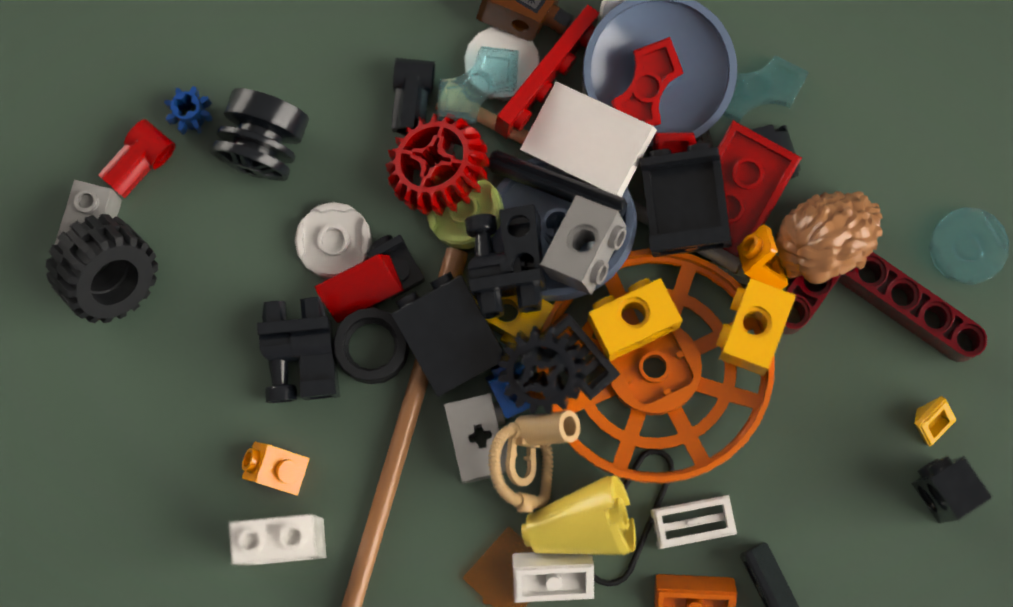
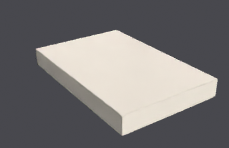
[520,81,657,197]

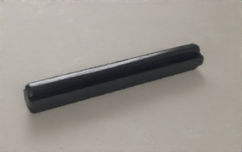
[488,150,628,218]

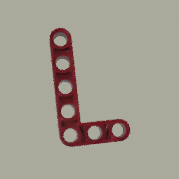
[782,252,987,362]

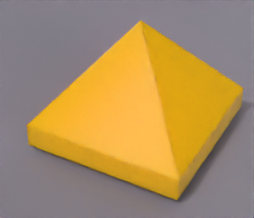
[914,396,956,447]

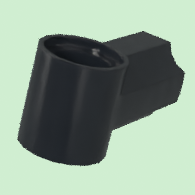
[391,58,435,136]

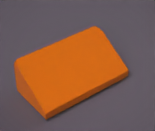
[654,574,737,607]

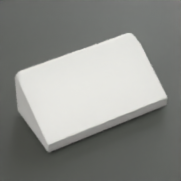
[512,552,594,603]

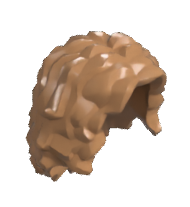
[775,191,883,284]

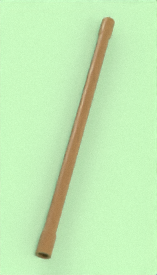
[341,247,469,607]

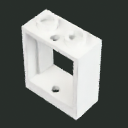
[229,515,327,566]

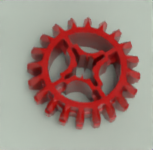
[385,113,490,217]

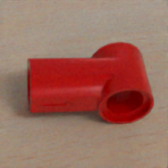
[98,119,176,199]

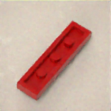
[494,4,600,139]

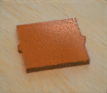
[463,527,534,607]

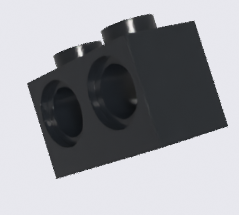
[911,455,993,523]

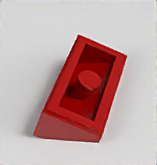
[314,254,404,323]

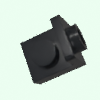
[367,235,425,299]

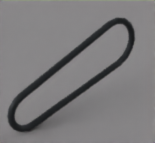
[594,449,674,586]

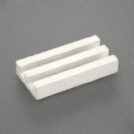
[650,495,737,549]

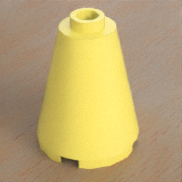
[521,475,636,555]

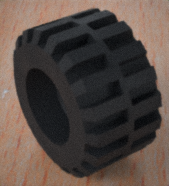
[46,214,158,323]

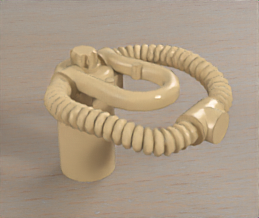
[488,410,580,513]

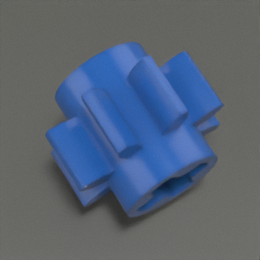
[164,86,213,135]

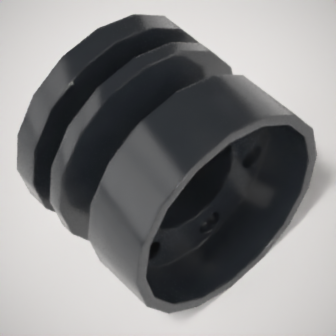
[210,88,309,181]

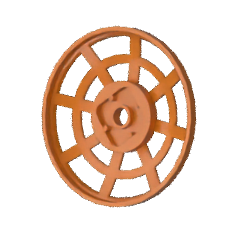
[537,248,775,484]

